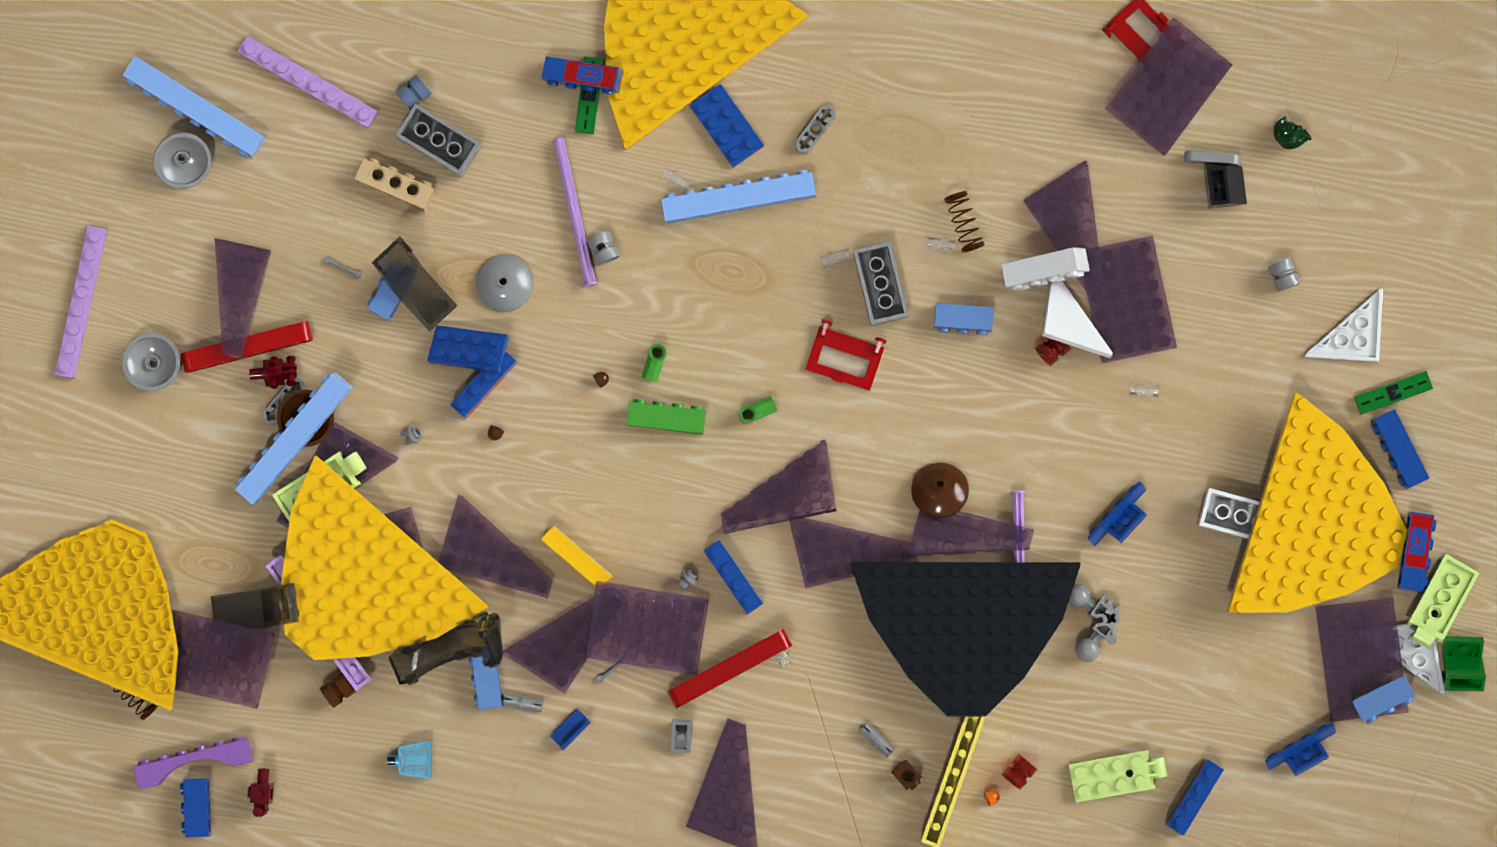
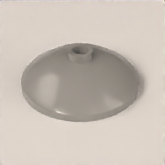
[153,132,211,188]
[476,255,533,312]
[122,333,180,391]

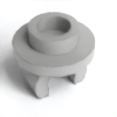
[400,425,421,445]
[678,569,698,589]

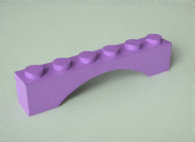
[133,736,254,790]

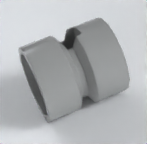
[587,231,620,266]
[1268,258,1301,292]

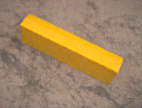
[541,526,613,590]

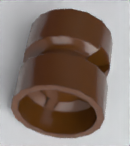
[319,672,356,708]

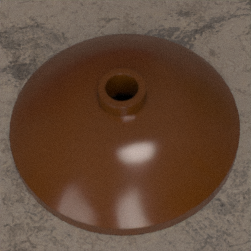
[277,389,334,447]
[911,463,969,518]

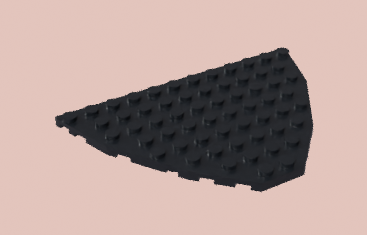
[850,562,1080,717]

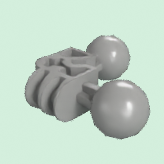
[1068,584,1120,662]

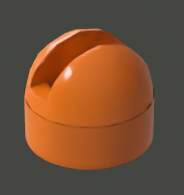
[984,789,1000,806]

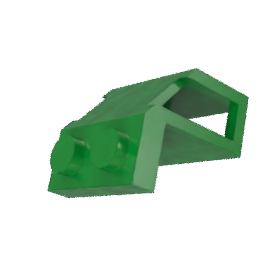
[1442,636,1486,692]

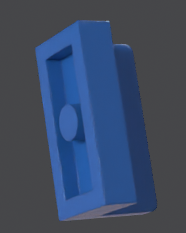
[551,709,591,750]

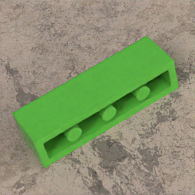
[627,399,706,435]

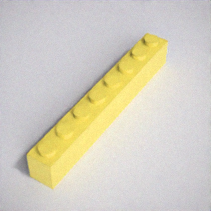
[921,717,985,847]

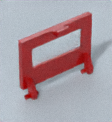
[1102,0,1186,78]
[805,319,887,391]

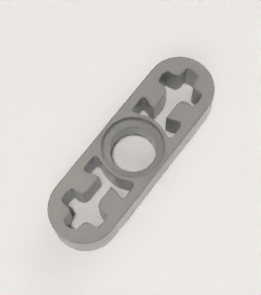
[796,105,835,154]
[1184,151,1240,166]
[262,378,305,425]

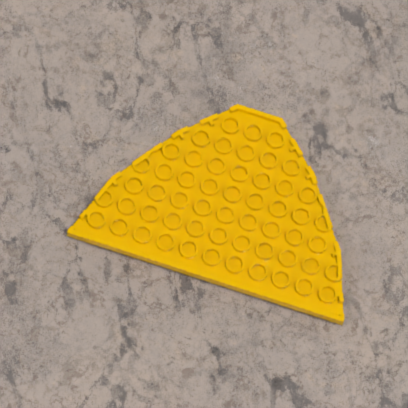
[604,0,809,150]
[1227,393,1407,613]
[281,456,489,660]
[0,520,179,712]

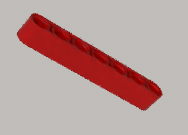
[180,321,313,373]
[667,629,793,709]

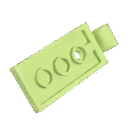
[272,452,367,521]
[1407,554,1479,649]
[1069,750,1168,803]

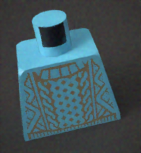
[387,741,432,778]

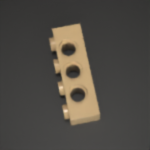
[355,158,435,211]

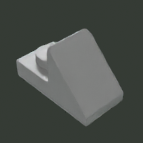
[671,719,692,753]

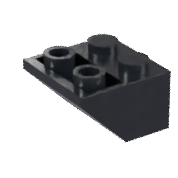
[1204,166,1247,209]

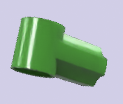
[641,344,667,382]
[739,396,777,425]

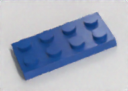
[689,84,764,168]
[427,325,509,373]

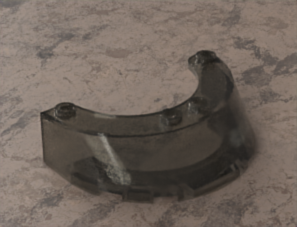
[388,611,503,685]

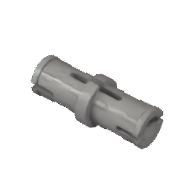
[503,693,543,712]
[859,722,895,758]

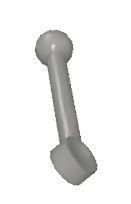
[325,256,361,278]
[596,655,629,683]

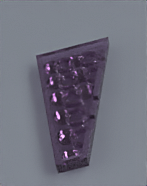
[215,238,271,359]
[907,511,1034,557]

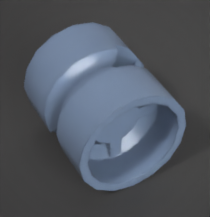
[395,75,431,110]

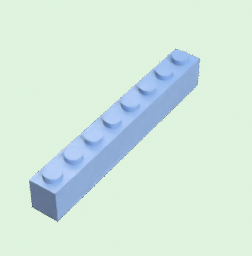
[123,56,265,158]
[661,170,816,224]
[235,373,354,505]

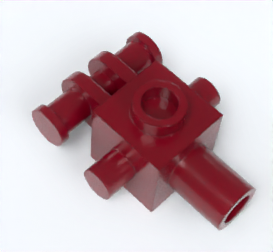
[249,356,297,389]
[247,768,274,817]

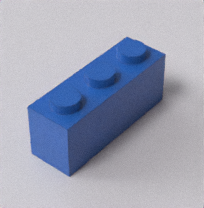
[180,778,211,838]

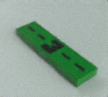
[575,57,603,135]
[1354,371,1433,415]

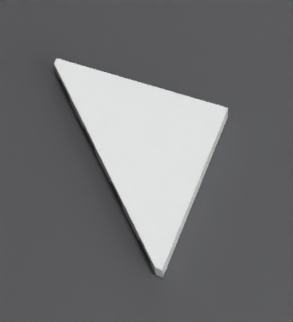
[1042,281,1113,358]
[1304,288,1383,362]
[1358,624,1445,693]

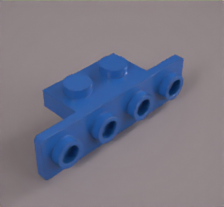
[1088,482,1147,546]
[1265,723,1336,777]

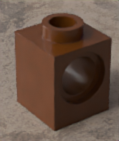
[891,760,921,790]

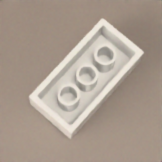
[1001,247,1090,291]
[1197,488,1260,540]

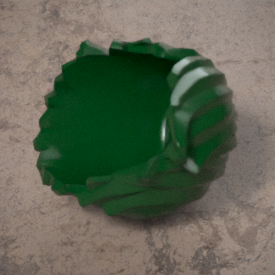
[1273,116,1311,149]

